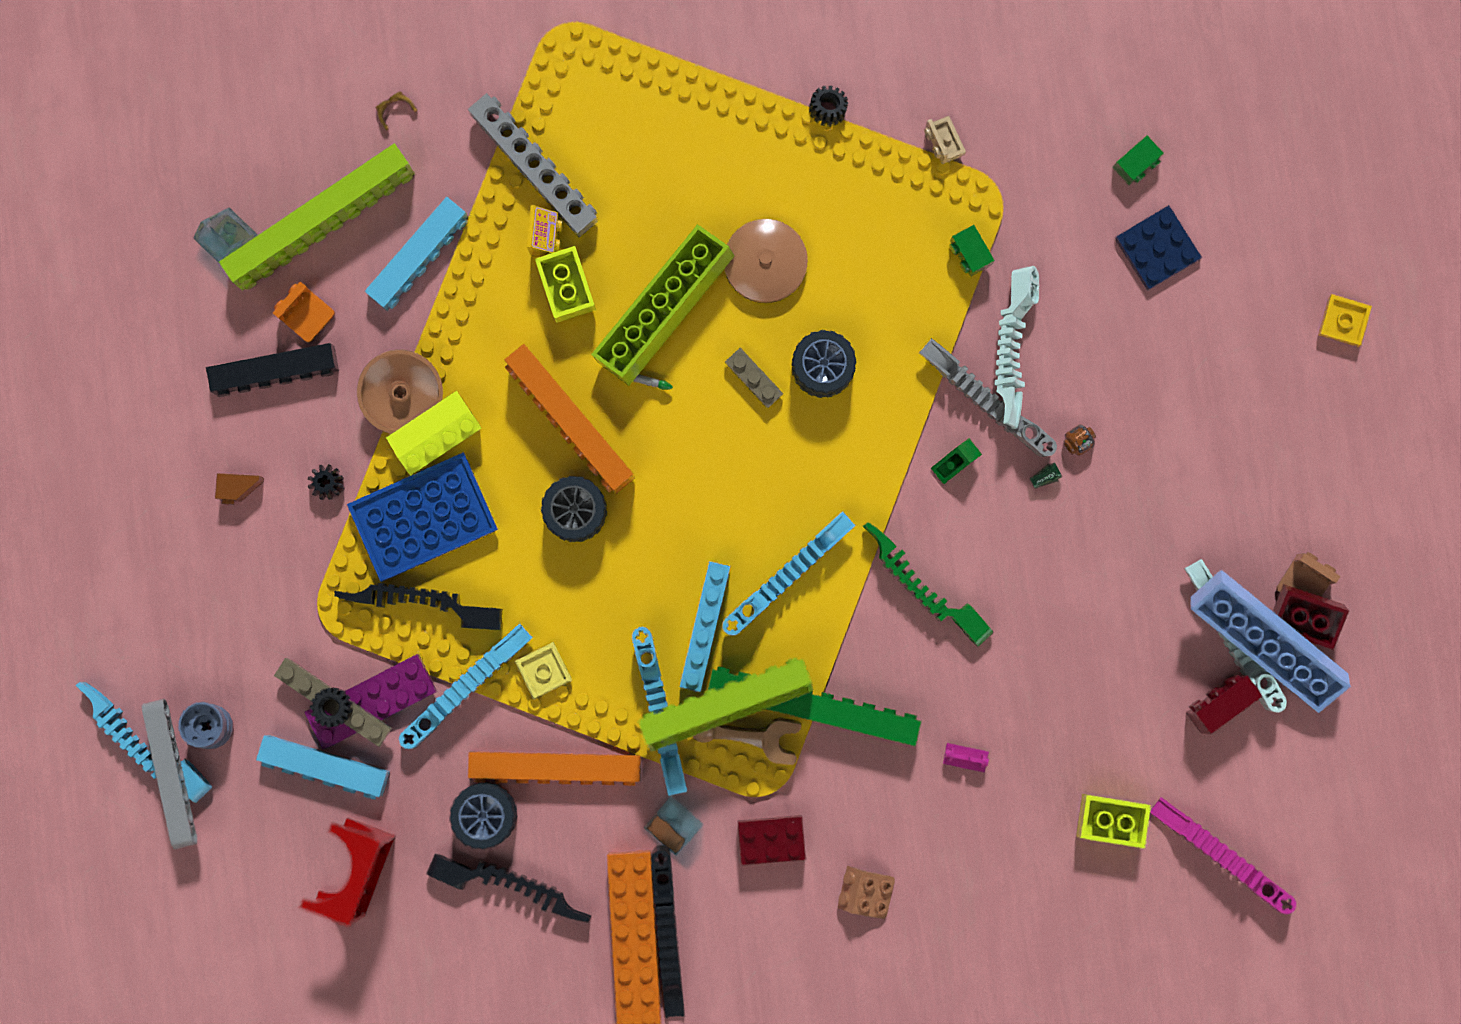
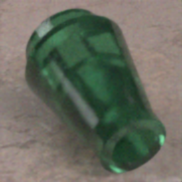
[1029,462,1062,489]

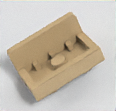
[924,116,966,164]

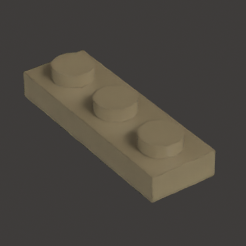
[725,348,783,409]

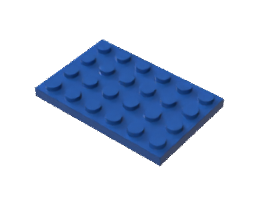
[347,452,498,582]

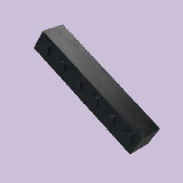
[206,343,339,397]

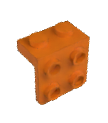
[273,281,335,343]

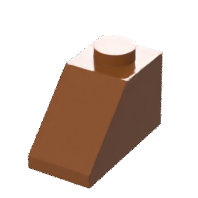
[215,473,264,505]

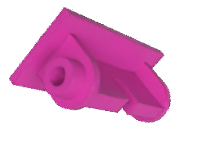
[943,743,989,773]

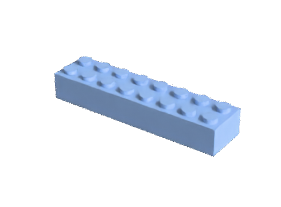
[1191,570,1350,713]

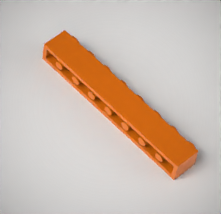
[468,752,641,786]

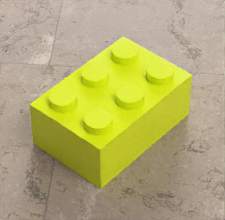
[535,246,596,323]
[1076,794,1151,848]

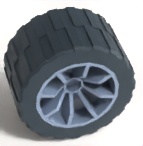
[791,330,856,398]
[449,782,518,850]

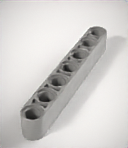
[142,699,197,849]

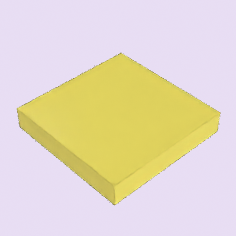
[515,642,572,699]

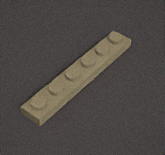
[274,658,393,747]

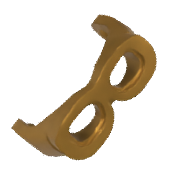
[375,91,418,131]

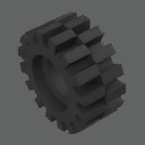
[809,85,848,126]
[310,688,353,727]

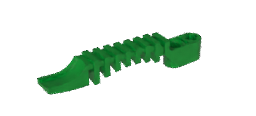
[863,522,994,647]

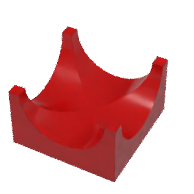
[299,818,396,927]

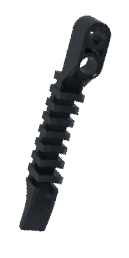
[334,583,503,630]
[651,845,685,1018]
[426,853,592,922]

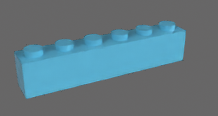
[365,197,468,311]
[680,561,730,692]
[256,735,390,800]

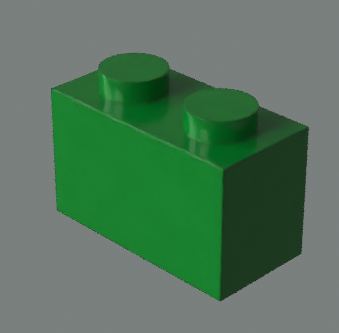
[1113,135,1164,185]
[949,225,995,277]

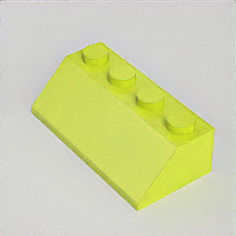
[386,390,481,476]

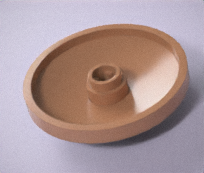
[725,219,808,303]
[357,349,443,434]

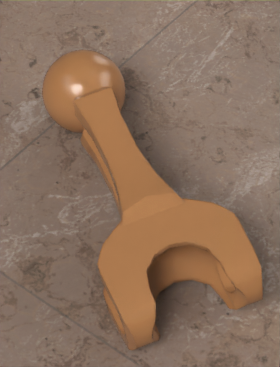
[693,717,802,765]

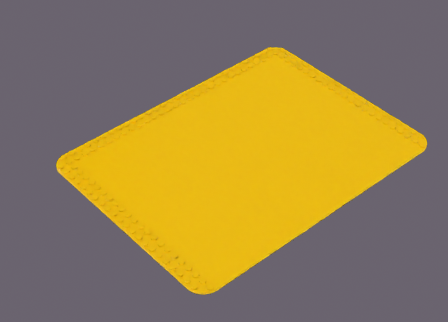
[317,22,1003,797]

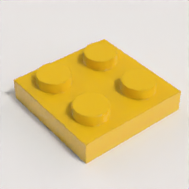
[1318,294,1372,347]

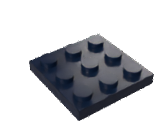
[1115,205,1202,291]

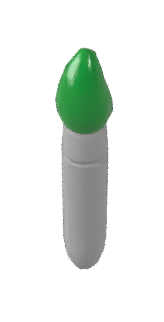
[634,374,673,390]

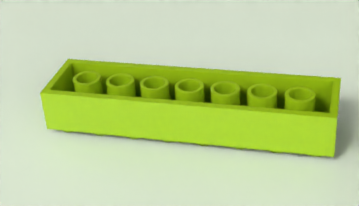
[591,224,734,386]
[638,658,813,752]

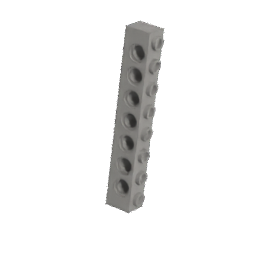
[468,93,598,237]

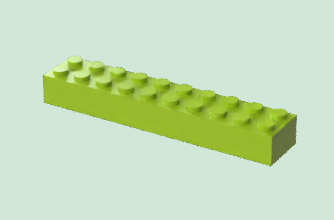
[219,143,415,291]

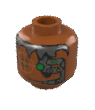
[1063,425,1096,456]

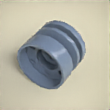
[179,702,233,749]

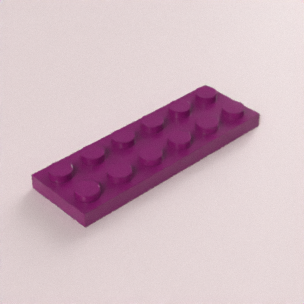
[304,654,437,750]

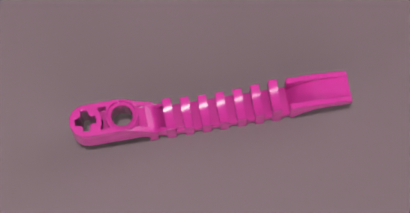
[1150,797,1297,914]

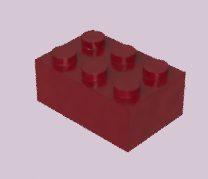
[1273,584,1349,650]
[1186,674,1263,734]
[738,815,806,865]

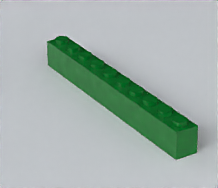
[707,666,921,746]

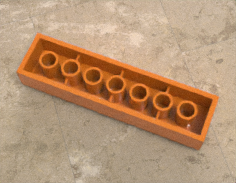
[504,344,635,494]
[607,850,662,1024]

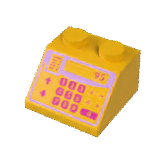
[527,205,563,257]

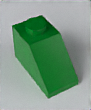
[931,438,982,485]

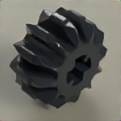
[308,464,344,500]

